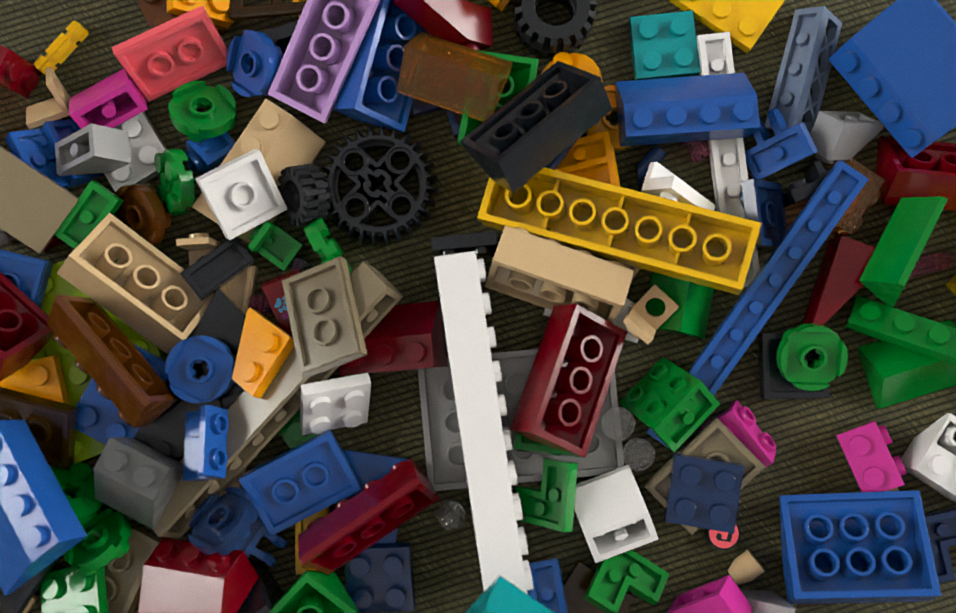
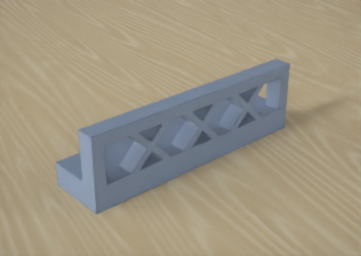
[765,6,842,134]

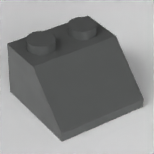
[94,437,183,529]

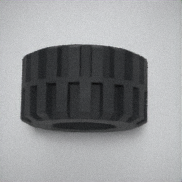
[513,0,596,59]

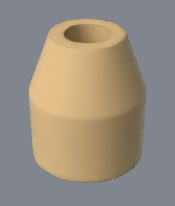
[727,549,765,585]

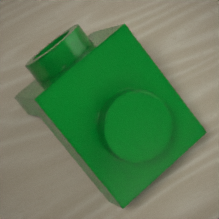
[247,221,305,271]

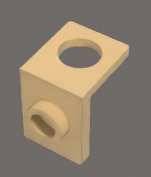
[26,67,70,129]
[176,233,221,267]
[623,284,679,344]

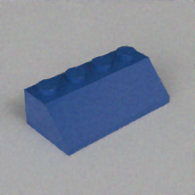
[332,0,431,132]
[615,73,760,147]

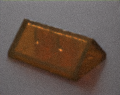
[397,32,513,122]

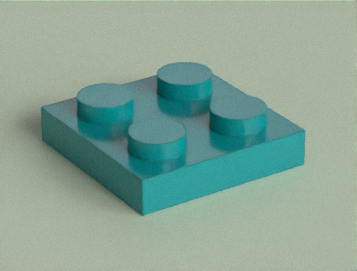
[628,11,700,80]

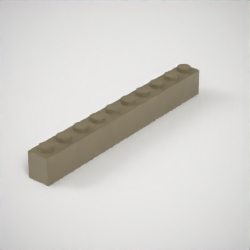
[153,261,403,538]

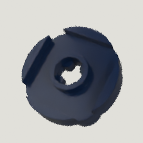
[188,487,259,556]

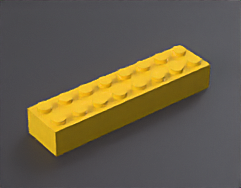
[477,167,762,295]

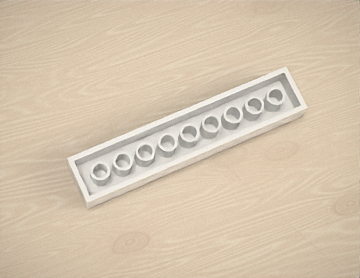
[434,251,534,595]

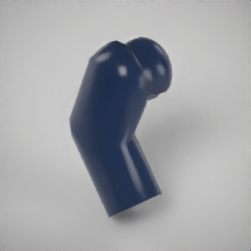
[635,145,667,190]

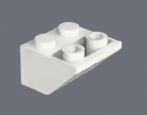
[901,413,956,502]
[574,464,659,563]

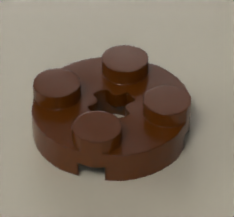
[113,183,172,247]

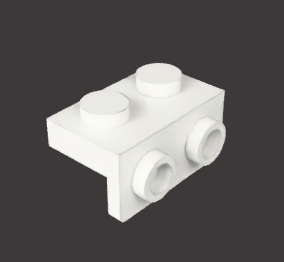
[641,162,716,211]

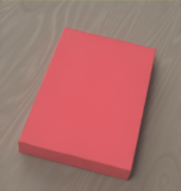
[112,5,228,102]

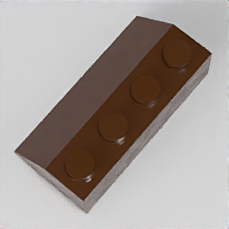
[47,294,179,428]

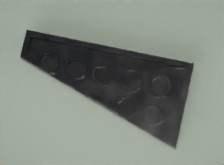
[133,288,246,462]

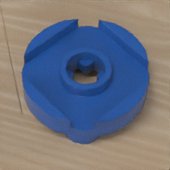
[226,30,283,97]
[165,335,236,404]

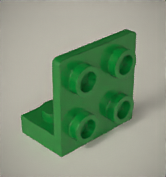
[620,357,720,452]

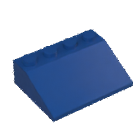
[828,0,956,158]
[0,420,87,596]
[779,490,942,604]

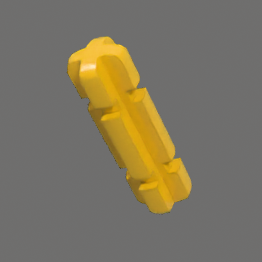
[34,20,89,75]

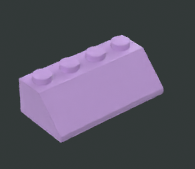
[268,0,380,123]

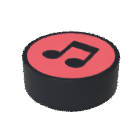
[705,523,740,550]

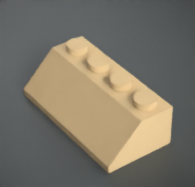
[192,99,327,244]
[57,213,215,354]
[485,225,634,323]

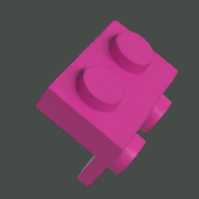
[700,400,776,468]
[836,420,907,492]

